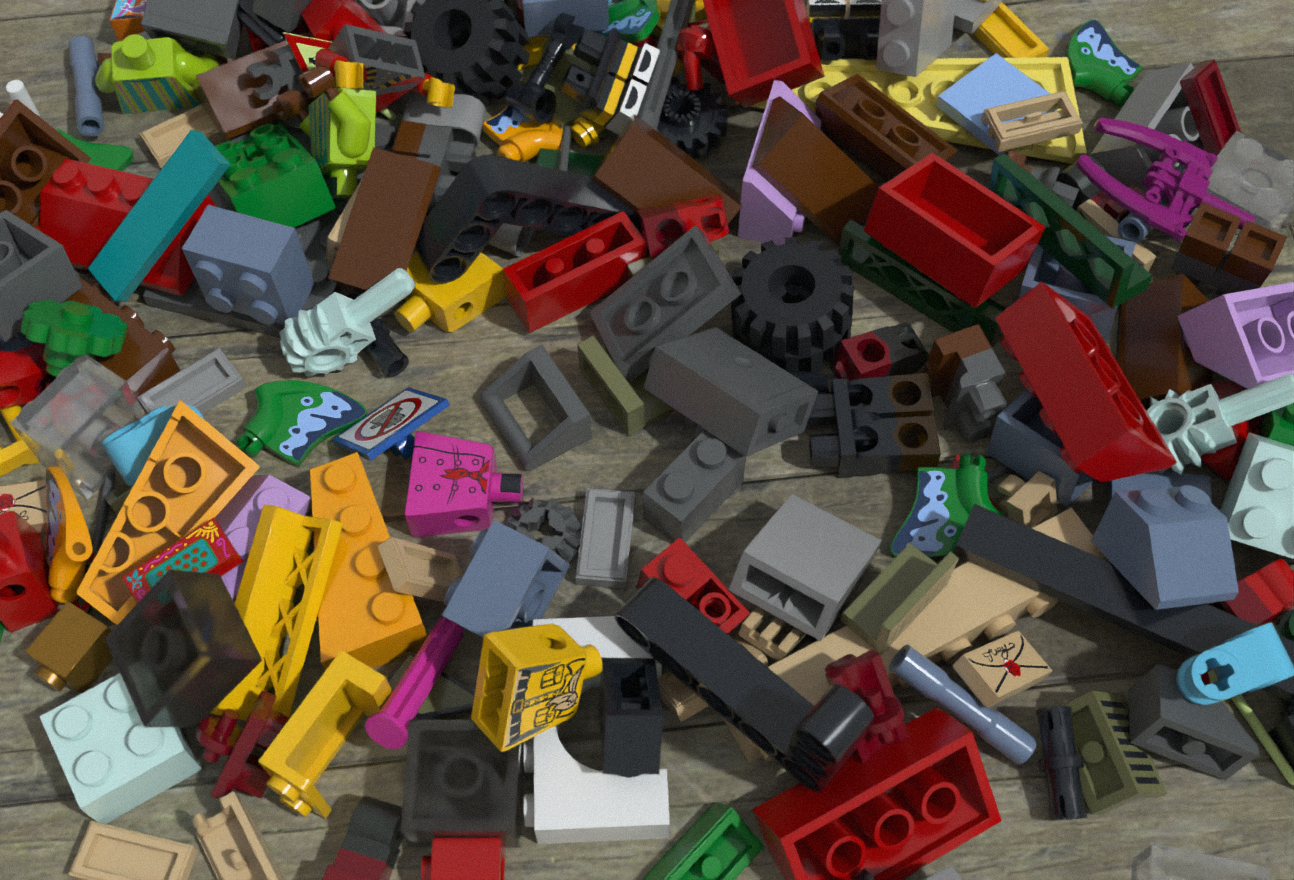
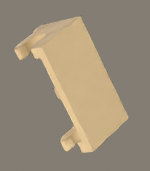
[192,791,285,880]

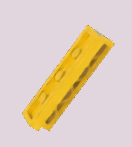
[203,505,343,721]

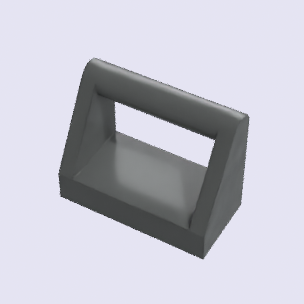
[479,345,592,471]

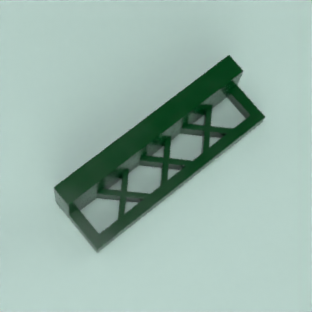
[989,153,1152,309]
[838,220,1006,348]

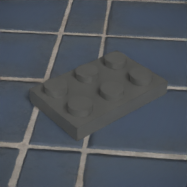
[589,225,741,382]

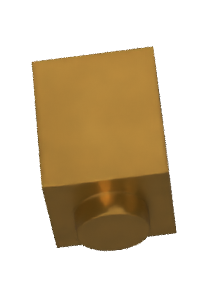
[25,601,124,694]

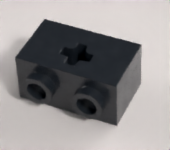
[598,658,663,777]

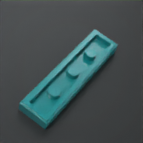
[88,130,231,301]

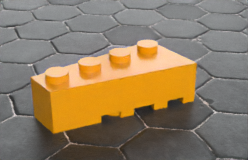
[76,400,260,626]
[310,452,428,671]

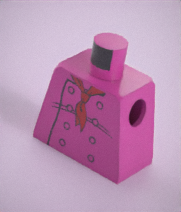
[405,432,523,537]

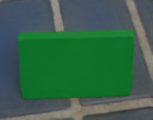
[642,802,765,880]

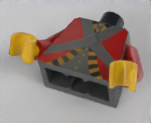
[315,24,455,112]

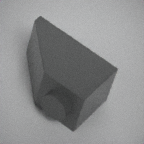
[1128,664,1259,780]

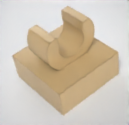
[997,471,1057,528]

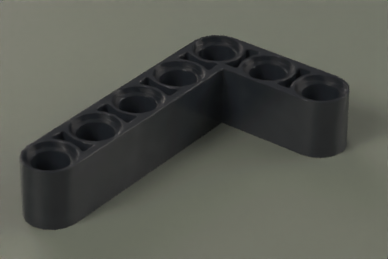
[415,155,642,284]
[614,577,874,793]

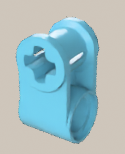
[100,405,203,486]
[1176,622,1294,706]

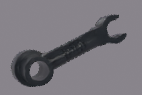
[505,13,585,124]

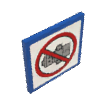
[332,387,450,461]

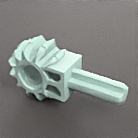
[279,268,415,377]
[1146,374,1294,475]

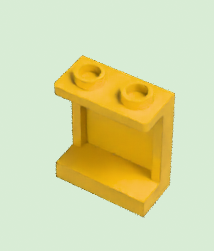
[258,650,393,820]

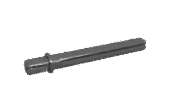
[637,0,695,132]

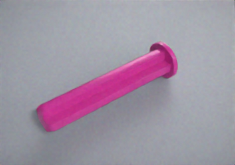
[365,616,464,749]

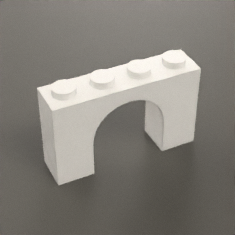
[524,616,670,844]

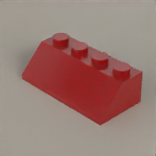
[40,158,216,296]
[995,282,1177,482]
[752,707,1002,880]

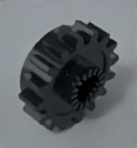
[657,77,728,160]

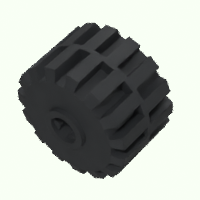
[403,0,529,106]
[731,237,854,373]

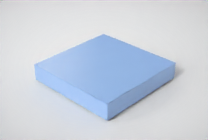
[936,53,1058,156]

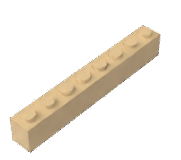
[722,507,1107,764]

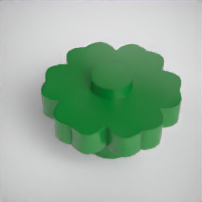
[20,300,128,380]

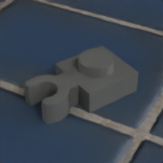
[246,37,313,100]

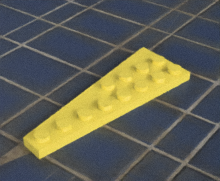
[736,57,1087,164]

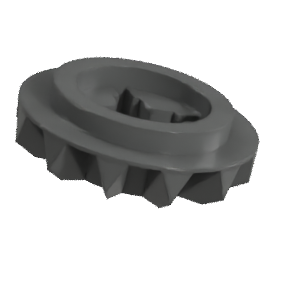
[503,497,581,563]

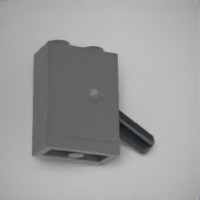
[141,0,291,59]
[644,327,829,457]

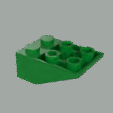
[215,124,336,228]

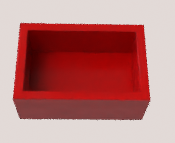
[703,0,825,108]
[863,153,1045,308]

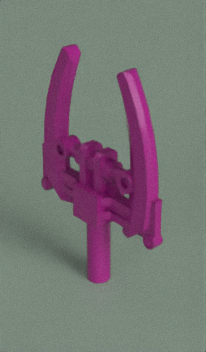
[1075,118,1255,241]

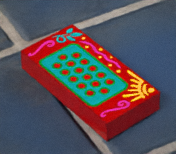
[122,518,244,622]

